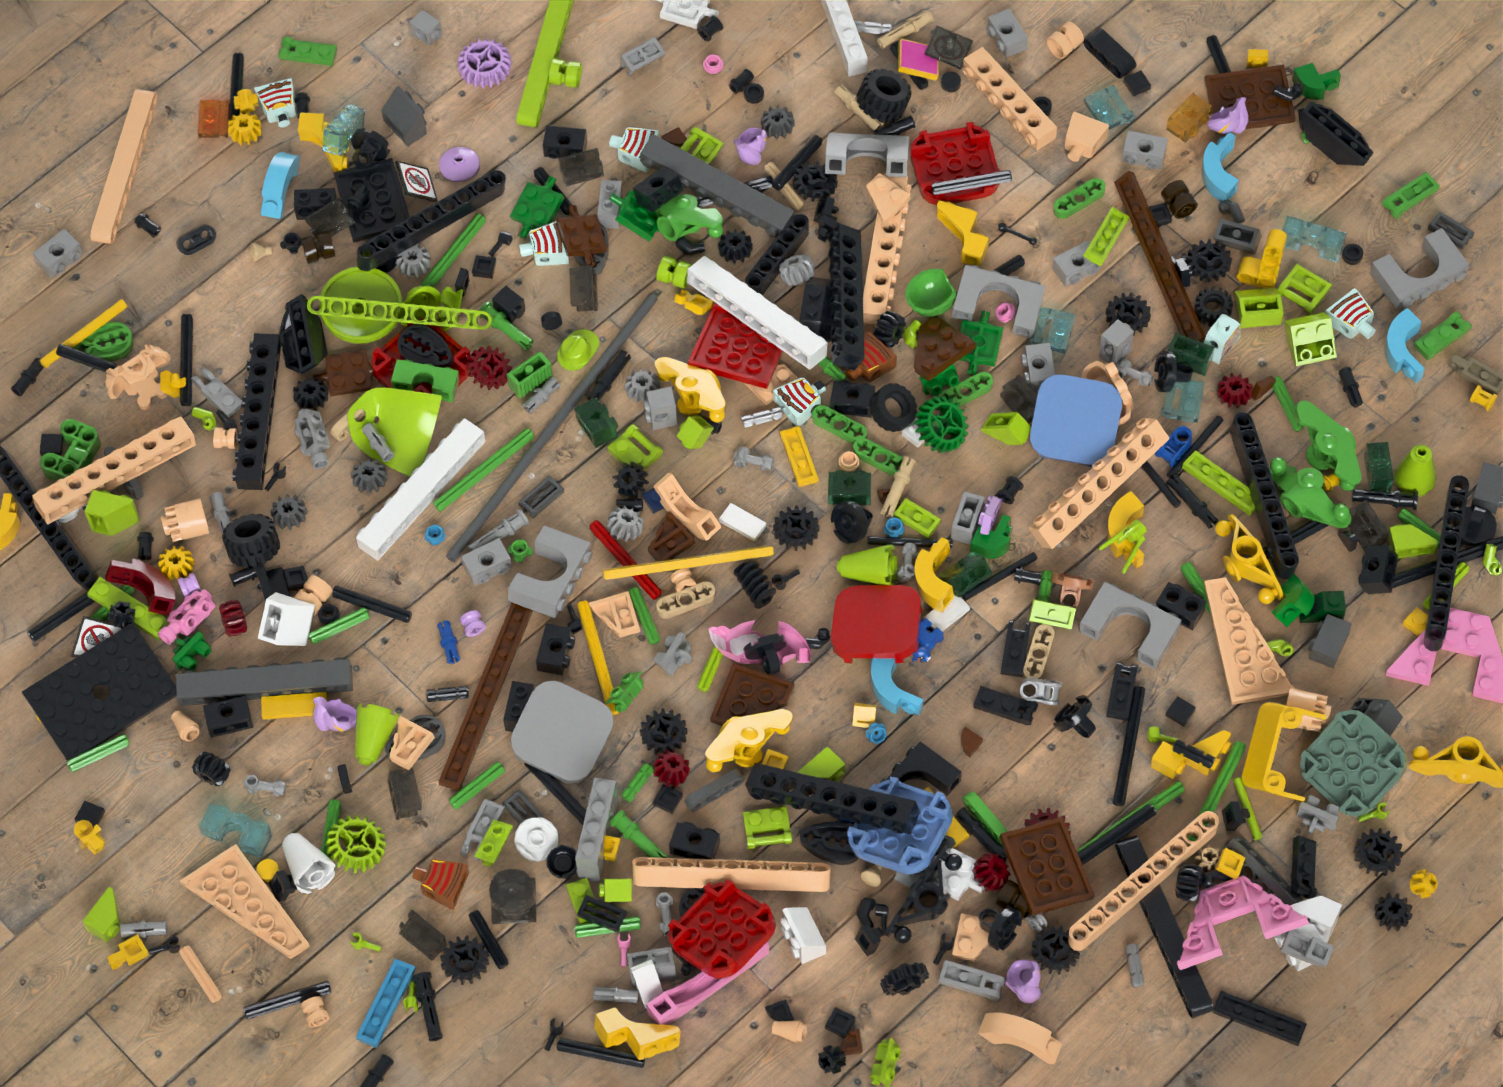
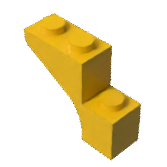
[298,113,351,172]
[937,200,989,268]
[1151,730,1232,780]
[594,1007,681,1060]

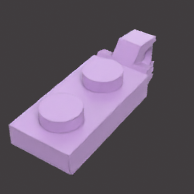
[978,495,1003,535]

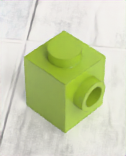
[676,415,714,449]
[599,878,632,902]

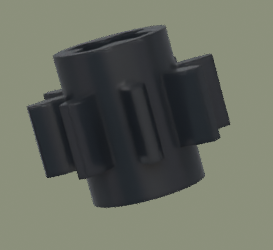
[108,601,136,628]
[818,1045,846,1074]

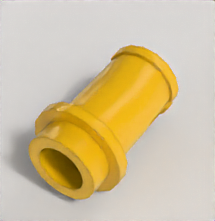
[1322,473,1340,491]

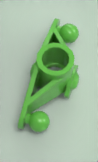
[655,194,723,241]
[1293,401,1361,491]
[1270,457,1352,528]

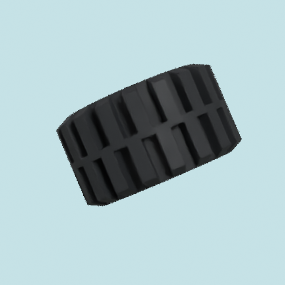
[857,69,912,122]
[222,514,280,567]

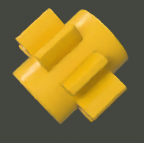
[233,89,259,114]
[1409,869,1438,899]

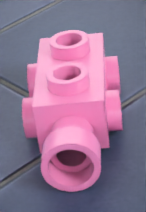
[158,589,216,645]

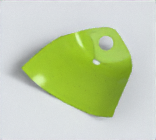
[347,387,442,477]

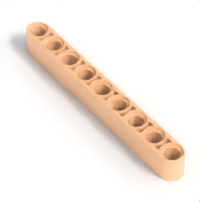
[91,89,157,244]
[1068,811,1219,951]
[632,857,831,892]

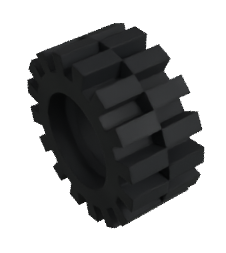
[1194,286,1233,327]

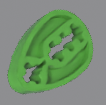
[74,322,134,362]

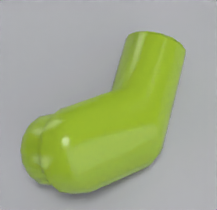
[1483,544,1502,576]

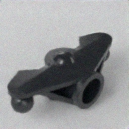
[885,846,962,944]

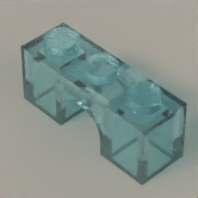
[322,104,365,156]
[1282,216,1347,263]
[199,804,272,858]

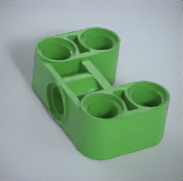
[40,419,101,482]

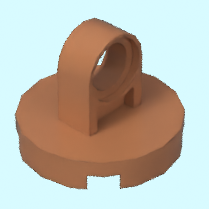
[1051,572,1094,608]

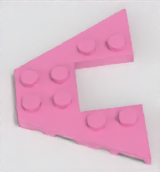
[1386,608,1503,703]
[1177,875,1309,970]

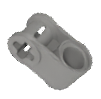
[1020,677,1063,705]

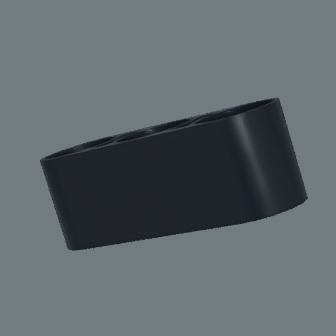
[1083,28,1137,79]

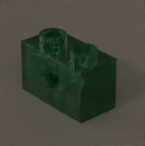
[1168,333,1215,376]
[574,398,618,448]
[1364,442,1394,491]
[828,470,871,505]
[939,552,993,597]

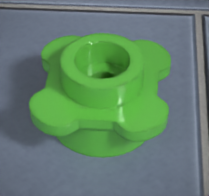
[507,539,533,563]

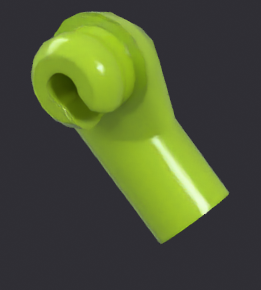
[903,319,922,349]
[192,407,217,431]
[1266,639,1294,657]

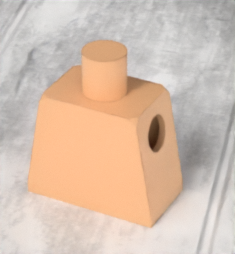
[1065,112,1109,162]

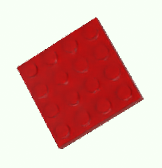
[688,303,783,389]

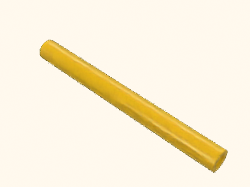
[39,299,128,368]

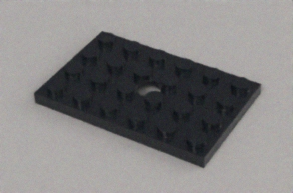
[22,623,177,760]

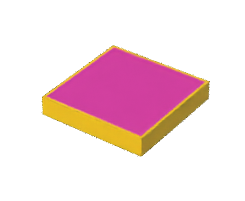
[898,38,939,80]

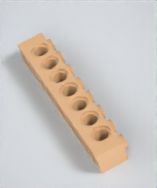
[863,173,912,325]
[32,416,196,525]
[1028,418,1170,549]

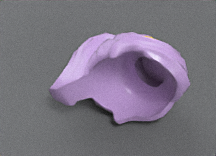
[1207,97,1248,134]
[734,128,767,165]
[313,697,356,732]
[1005,959,1042,1004]

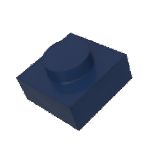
[642,488,664,514]

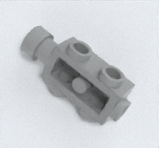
[294,409,330,469]

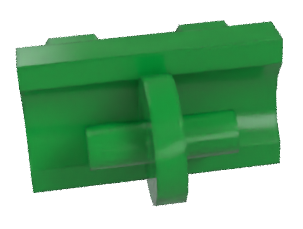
[919,364,959,397]
[172,631,212,671]

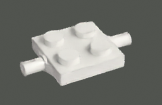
[655,0,718,29]
[922,848,984,901]

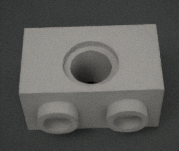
[986,8,1028,58]
[1122,131,1168,169]
[597,180,623,229]
[32,229,83,279]
[1052,240,1101,287]
[1099,319,1134,364]
[1021,343,1055,392]
[644,387,677,430]
[951,492,985,545]
[461,538,512,586]

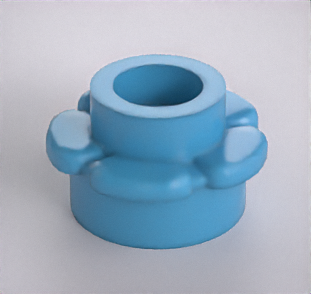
[883,517,905,537]
[425,525,446,545]
[866,723,887,744]

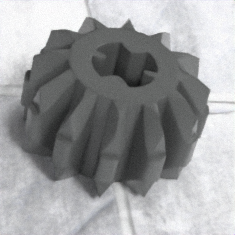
[760,105,795,140]
[351,458,387,494]
[271,494,307,531]

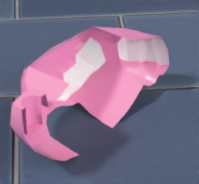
[708,620,811,665]

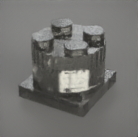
[489,869,537,924]

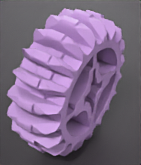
[457,38,512,89]

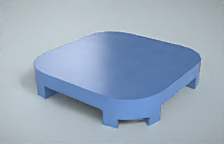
[1030,375,1122,467]
[847,777,953,874]

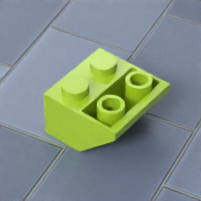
[1234,287,1283,329]
[1284,312,1337,366]
[84,490,140,536]

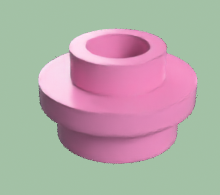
[703,55,723,74]
[996,302,1016,323]

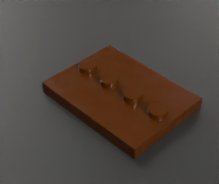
[1204,64,1296,134]
[999,817,1095,916]

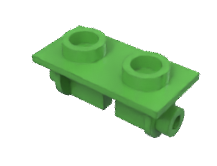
[605,671,644,712]

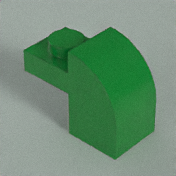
[1292,62,1341,100]
[970,514,1013,559]
[1271,574,1315,627]

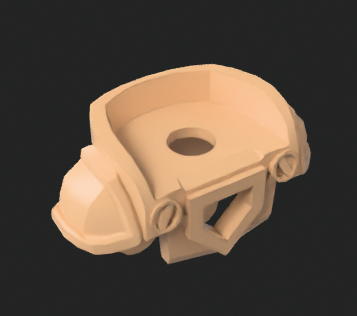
[105,344,170,410]
[1082,361,1134,426]

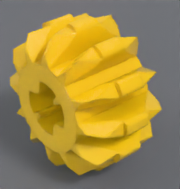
[228,111,262,146]
[158,545,195,582]

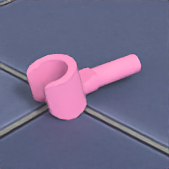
[617,934,631,967]

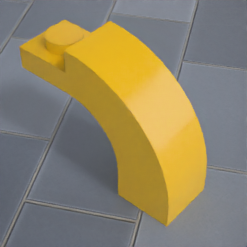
[1107,491,1144,569]
[0,493,21,550]
[915,537,954,613]

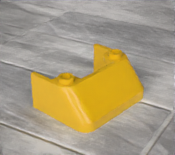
[1242,702,1327,802]

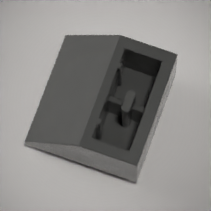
[382,86,427,147]
[1351,698,1403,736]

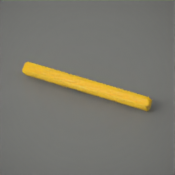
[577,600,620,716]

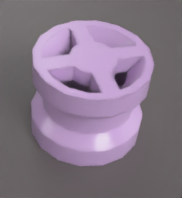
[177,573,201,598]
[460,610,486,637]

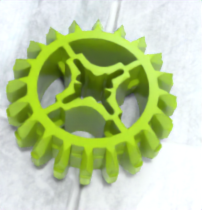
[326,814,386,874]

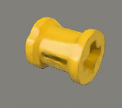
[1470,385,1498,412]

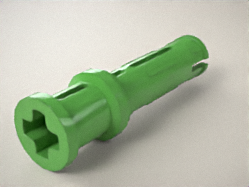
[479,302,534,351]
[610,810,668,858]

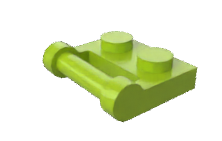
[680,127,724,165]
[1277,264,1332,315]
[607,424,664,471]
[743,806,792,850]

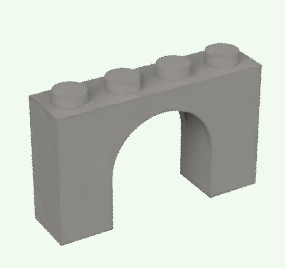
[825,133,909,177]
[1370,228,1469,310]
[951,265,1046,338]
[508,526,593,618]
[1079,582,1181,670]
[575,777,619,883]

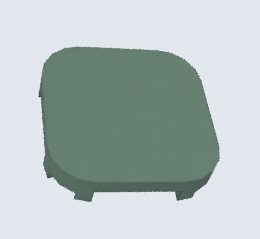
[1300,709,1408,817]

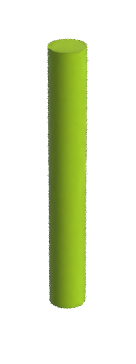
[1233,777,1262,840]

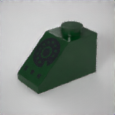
[1299,591,1346,623]

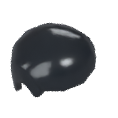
[547,845,577,879]

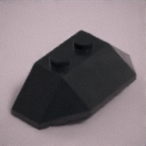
[1301,101,1374,166]
[799,277,832,343]
[279,294,328,374]

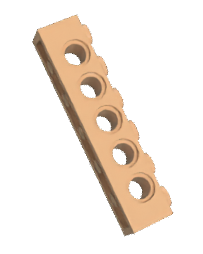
[962,47,1057,150]

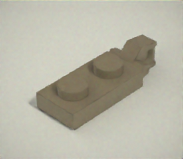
[1449,354,1503,395]

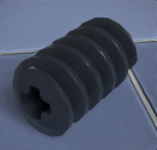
[733,561,776,609]

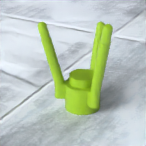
[1099,520,1147,574]

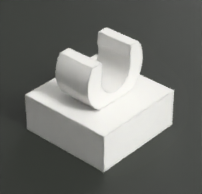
[902,418,924,447]

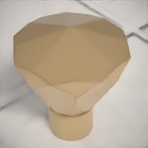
[249,243,272,262]
[861,864,883,887]

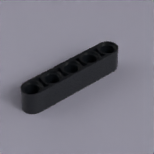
[745,214,809,296]

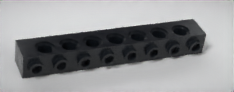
[828,223,864,370]
[232,333,282,490]
[745,763,920,835]

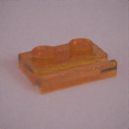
[198,99,230,138]

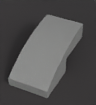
[1280,930,1334,967]

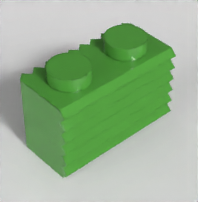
[506,351,553,399]

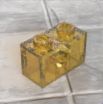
[1166,93,1212,143]

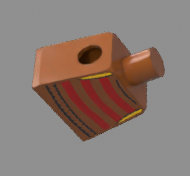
[845,332,897,382]
[412,859,469,910]

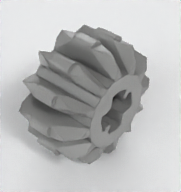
[396,244,431,278]
[779,254,815,286]
[625,368,660,404]
[607,506,644,542]

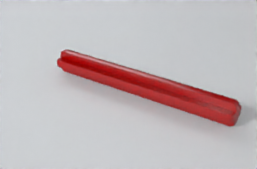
[589,520,662,600]

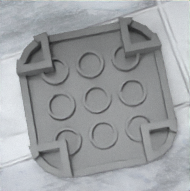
[510,681,613,784]

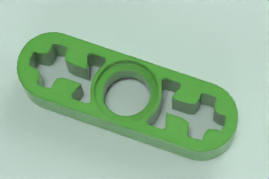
[1054,178,1105,219]
[939,372,993,408]
[812,405,867,444]
[853,438,909,477]
[962,791,1008,846]

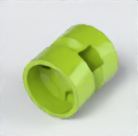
[549,58,582,88]
[657,255,693,289]

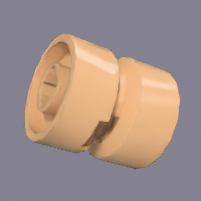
[1046,22,1084,59]
[294,575,333,616]

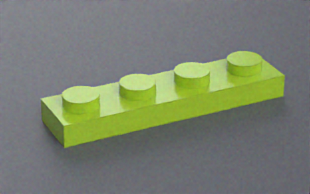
[1083,206,1129,267]
[1182,450,1255,516]
[87,577,169,641]

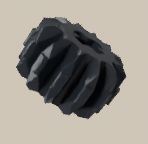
[718,229,753,264]
[873,311,906,347]
[293,376,328,411]
[612,462,649,498]
[192,752,231,786]
[1175,863,1203,901]
[1374,893,1413,932]

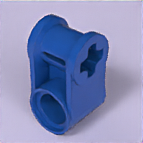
[1155,426,1192,467]

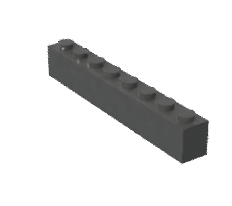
[640,134,794,237]
[176,657,353,706]

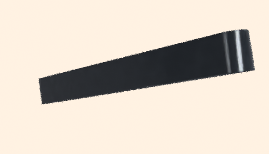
[356,170,506,271]
[1230,412,1299,579]
[0,446,99,591]
[1424,475,1469,651]
[1115,835,1214,1019]

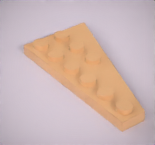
[1204,577,1295,705]
[180,844,310,959]

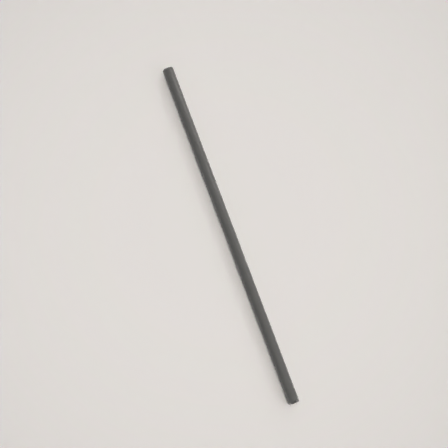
[446,293,658,562]

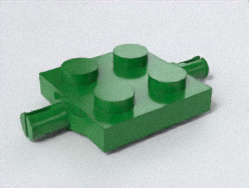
[510,176,565,239]
[609,190,661,242]
[959,311,1004,375]

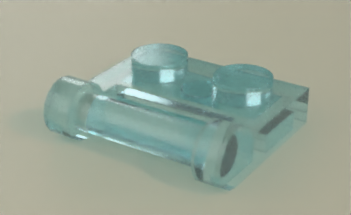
[1084,85,1136,130]
[1029,307,1076,354]
[1161,381,1204,423]

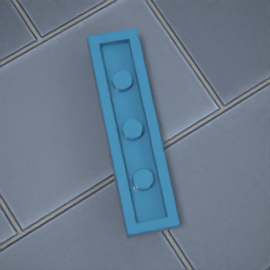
[356,959,416,1048]

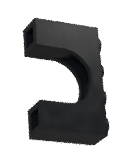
[880,741,962,796]

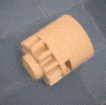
[161,498,210,542]
[1286,688,1332,733]

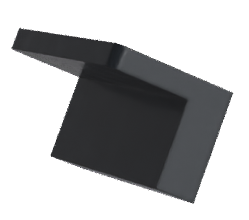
[255,564,291,602]

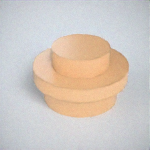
[838,451,860,472]

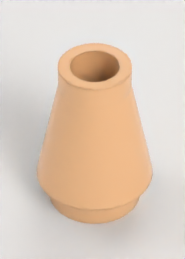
[171,710,200,742]
[772,1021,807,1043]

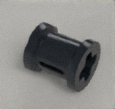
[697,16,724,42]
[997,476,1024,504]

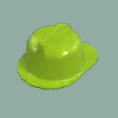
[398,286,441,327]
[557,329,599,371]

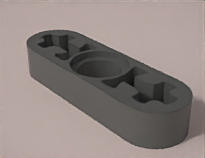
[684,769,745,812]

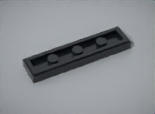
[1213,991,1307,1046]

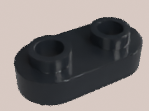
[176,224,216,255]

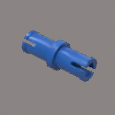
[437,620,460,664]

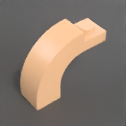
[653,473,721,541]
[978,1013,1062,1064]

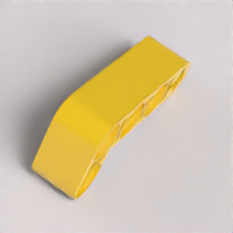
[1236,229,1287,288]

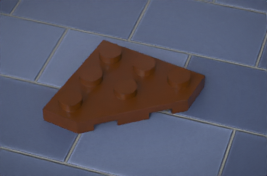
[914,316,976,381]
[710,663,794,726]

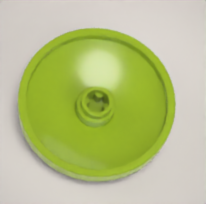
[319,267,402,344]

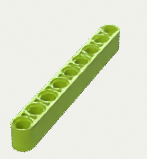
[516,0,574,128]
[307,296,493,330]

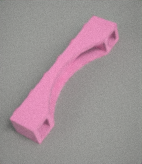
[646,942,770,1025]

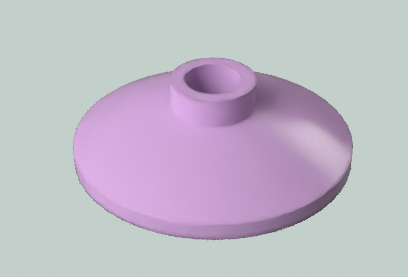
[439,147,480,182]

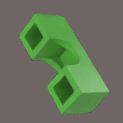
[391,359,459,402]

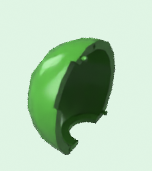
[905,269,957,317]

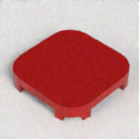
[911,122,1000,206]
[371,319,471,401]
[831,585,923,664]
[668,879,776,978]

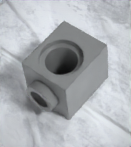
[409,10,442,46]

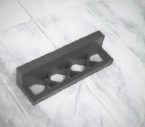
[1218,836,1303,906]

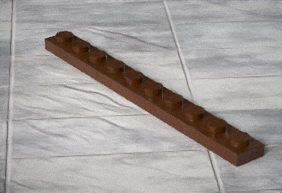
[1114,171,1206,350]
[438,603,533,791]

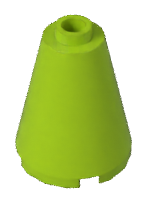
[1394,444,1437,497]
[837,545,898,585]
[355,703,400,766]

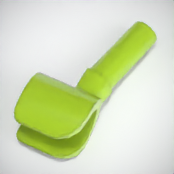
[1147,726,1179,743]
[1358,802,1390,822]
[349,932,382,952]
[403,982,418,1013]

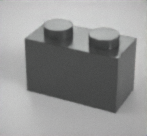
[1214,218,1262,255]
[1471,462,1503,514]
[1308,614,1352,669]

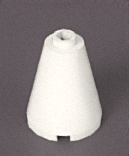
[282,833,336,894]

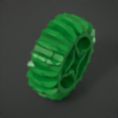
[914,396,970,453]

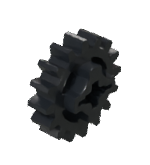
[793,161,838,202]
[1186,239,1232,282]
[1105,293,1151,336]
[773,505,819,551]
[640,708,688,755]
[1353,828,1403,877]
[1031,925,1080,975]
[440,935,489,985]
[880,962,929,996]

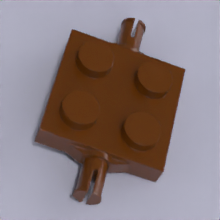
[556,205,607,267]
[313,350,373,396]

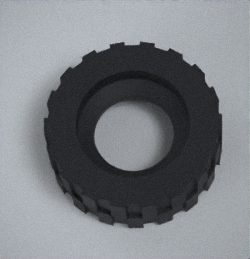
[869,383,917,432]

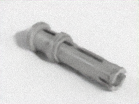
[468,509,530,552]

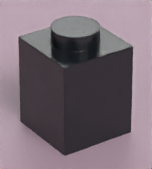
[492,286,525,323]

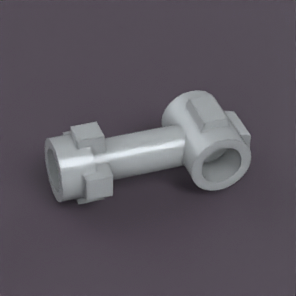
[1115,358,1153,387]
[733,447,774,471]
[896,543,918,582]
[243,775,286,797]
[656,892,673,935]

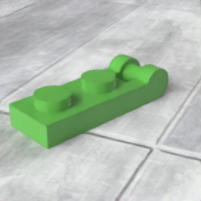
[278,37,337,66]
[1382,172,1440,219]
[1414,311,1472,361]

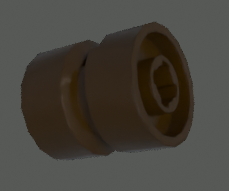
[1161,180,1198,219]
[301,231,336,264]
[996,879,1030,920]

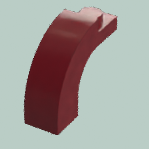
[105,558,175,616]

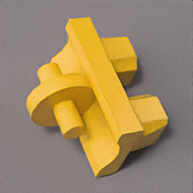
[74,820,106,856]

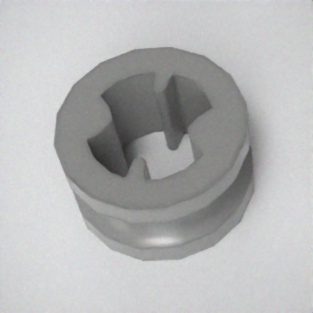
[1026,914,1048,933]

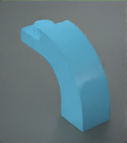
[1202,132,1239,202]
[261,152,300,219]
[1385,308,1425,383]
[871,659,923,716]

